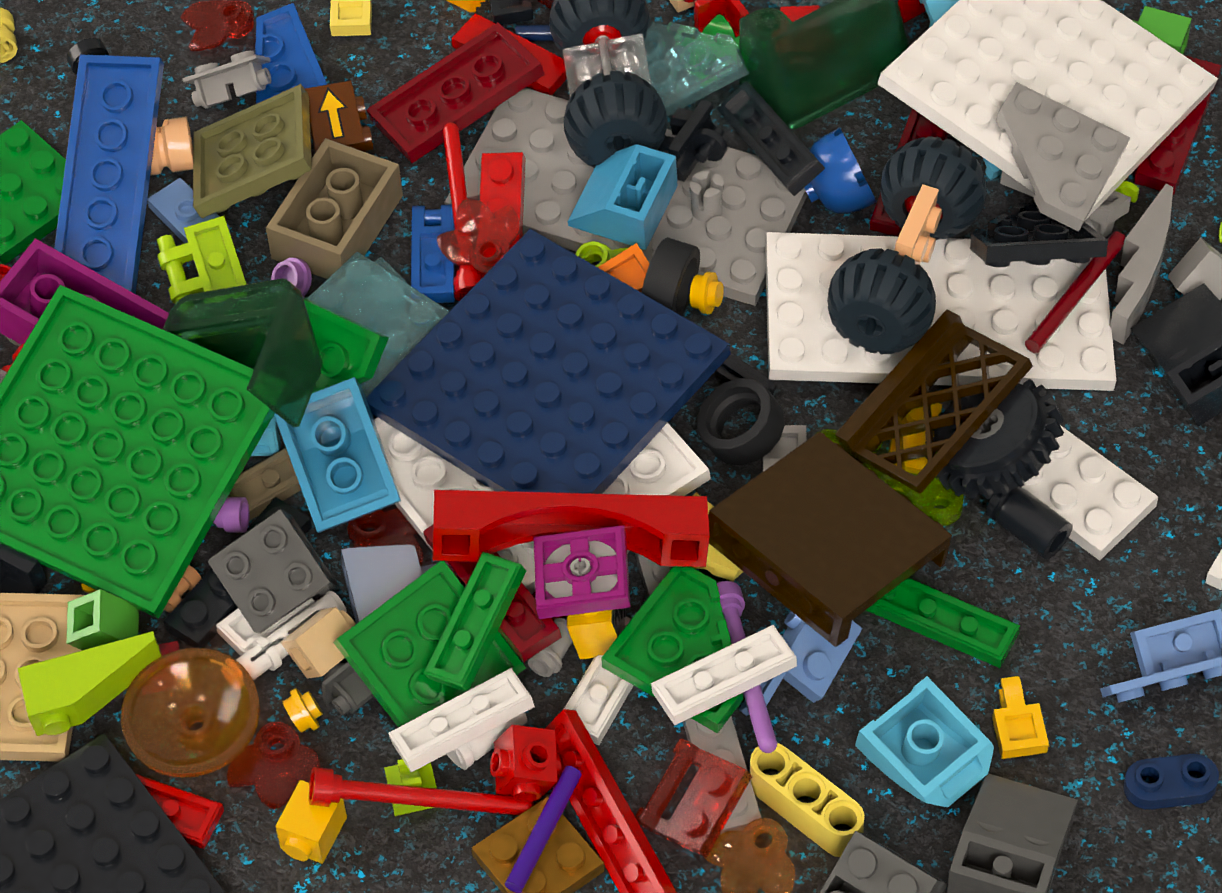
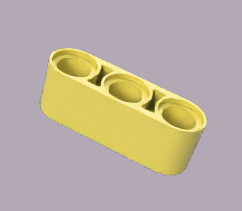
[750,743,865,857]

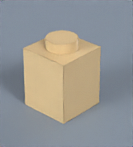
[280,607,356,679]

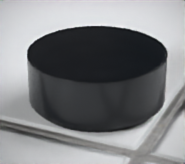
[67,38,109,75]

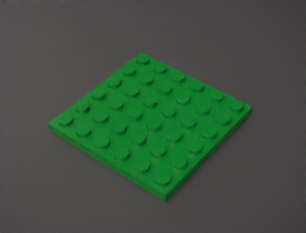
[0,285,288,619]

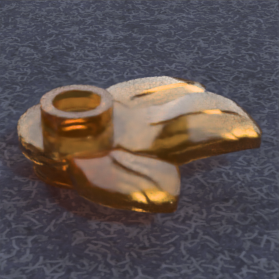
[705,818,796,893]

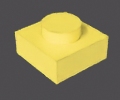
[330,0,372,36]

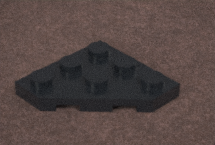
[970,202,1108,267]

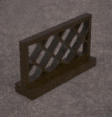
[835,309,1033,494]

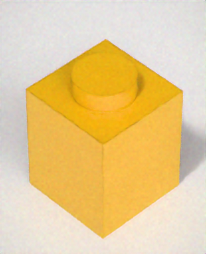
[275,780,347,864]

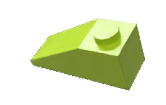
[17,631,163,736]

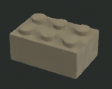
[266,138,403,286]

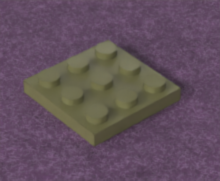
[193,84,312,218]

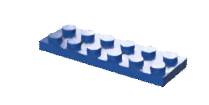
[54,55,164,294]

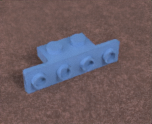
[1100,609,1222,703]
[739,611,863,716]

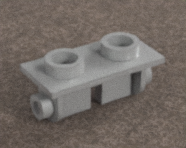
[182,51,271,109]

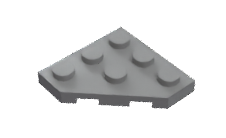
[996,82,1130,232]

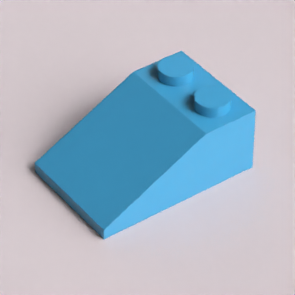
[274,377,401,533]

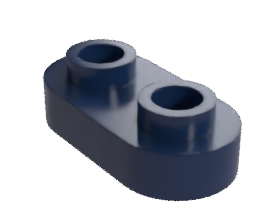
[1123,754,1219,810]

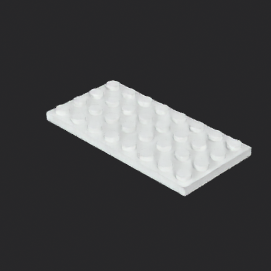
[765,232,1117,391]

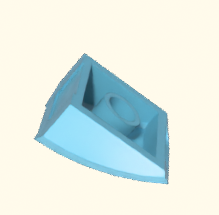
[855,676,994,808]

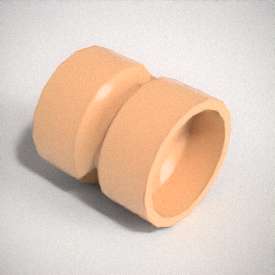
[150,116,193,176]

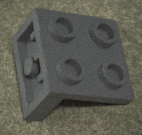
[208,509,341,633]

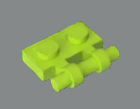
[157,216,250,317]

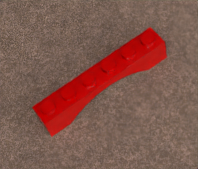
[432,490,710,567]

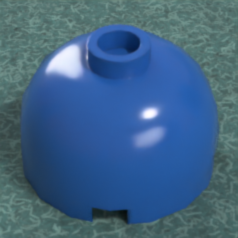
[804,128,877,214]

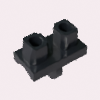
[658,100,727,182]

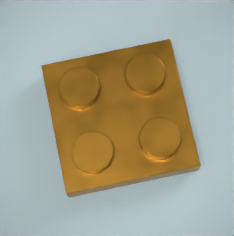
[472,796,604,893]

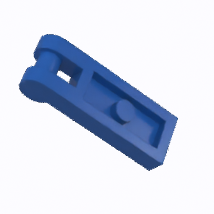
[411,204,455,304]

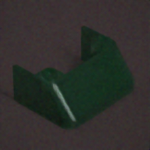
[163,278,322,427]

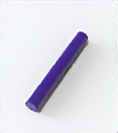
[505,766,582,893]

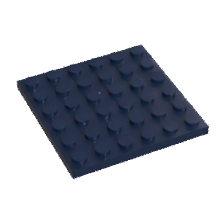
[366,229,731,494]

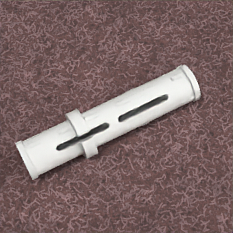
[222,590,347,692]

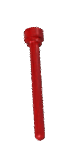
[443,122,485,301]
[308,767,534,815]

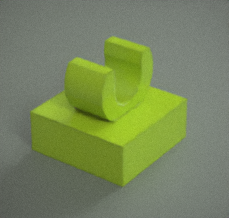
[384,759,437,816]

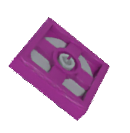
[534,525,630,619]

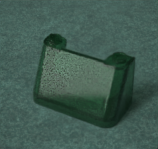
[739,0,909,129]

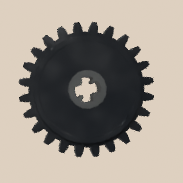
[925,379,1064,499]

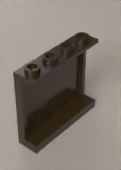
[708,432,952,647]

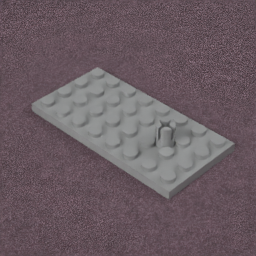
[445,88,808,306]

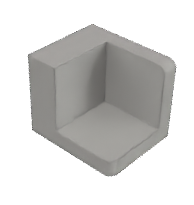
[1168,237,1222,300]

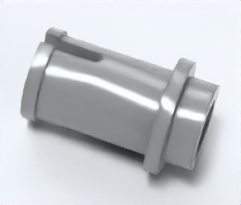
[528,618,573,677]

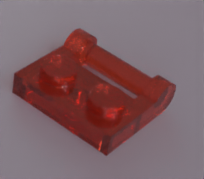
[635,738,753,858]

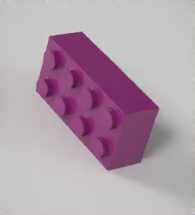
[0,238,181,344]

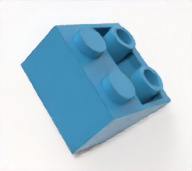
[568,144,678,250]

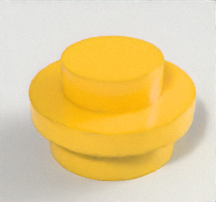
[690,271,724,314]
[282,688,323,733]

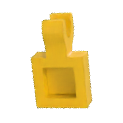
[992,676,1049,759]

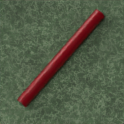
[1025,231,1126,353]

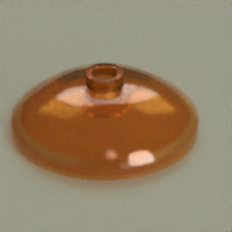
[121,648,260,778]

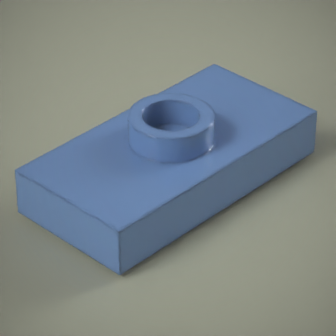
[147,178,231,244]

